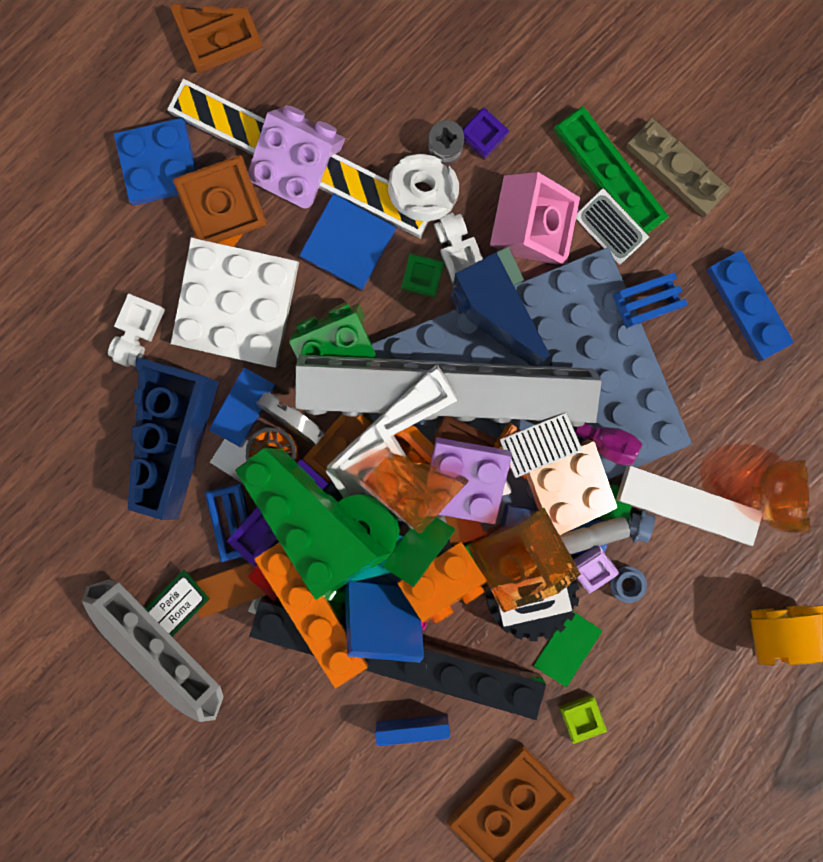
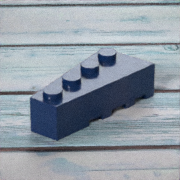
[128,357,219,520]

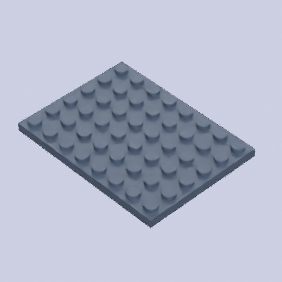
[369,247,692,531]

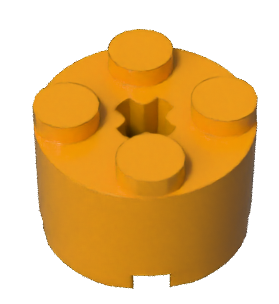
[750,604,823,665]

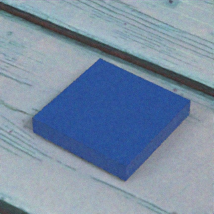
[299,194,396,291]
[344,581,424,663]

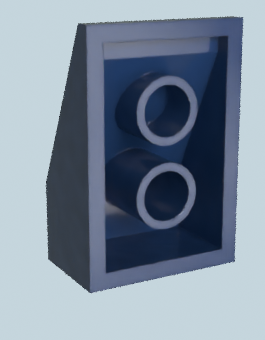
[449,252,550,366]

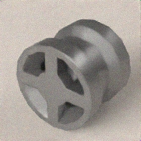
[428,120,464,165]

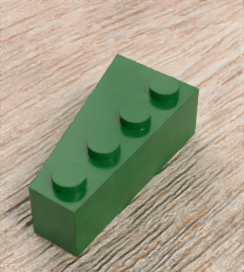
[235,448,391,600]

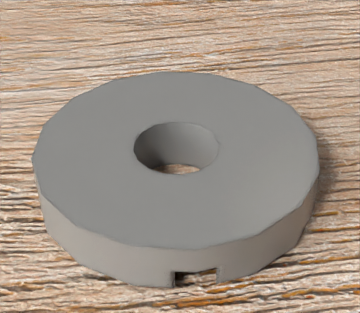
[256,392,324,445]

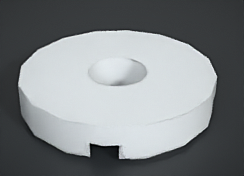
[388,154,459,222]

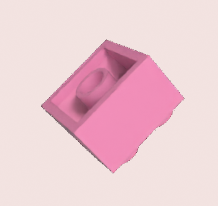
[490,172,580,266]

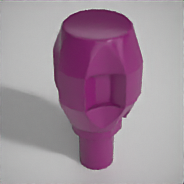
[575,423,643,466]

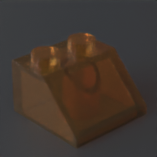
[468,507,581,613]

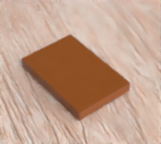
[447,743,576,862]

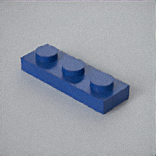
[706,250,794,362]

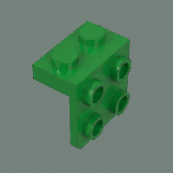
[289,302,378,359]

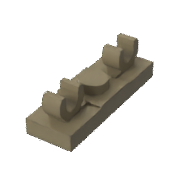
[626,118,731,218]

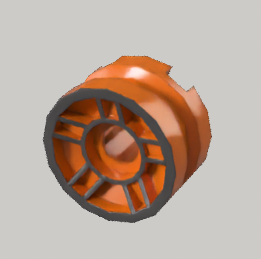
[245,428,300,463]

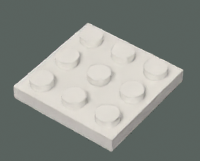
[171,238,299,368]

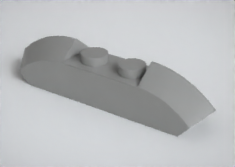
[82,579,224,722]

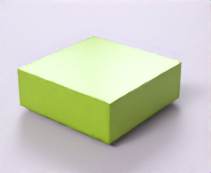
[559,694,607,744]

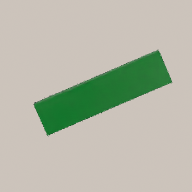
[553,106,669,234]

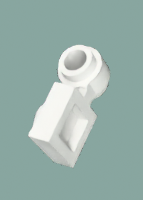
[433,213,483,283]
[108,294,165,367]

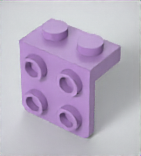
[248,105,345,208]

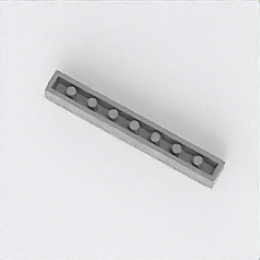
[296,355,602,426]

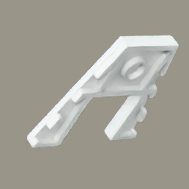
[326,364,511,529]

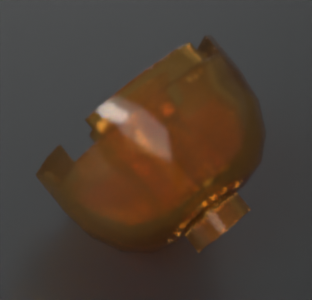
[752,460,810,533]

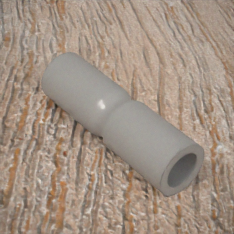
[553,516,630,557]

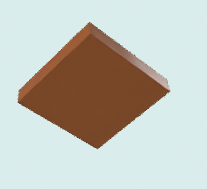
[173,155,268,243]

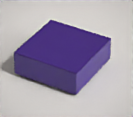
[462,107,509,160]

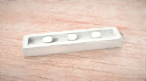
[616,466,763,546]

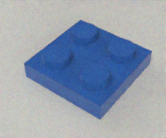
[114,118,197,206]

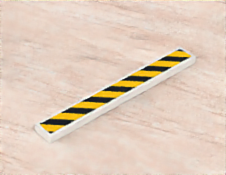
[167,79,429,239]

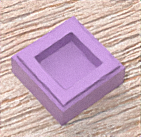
[568,546,620,594]

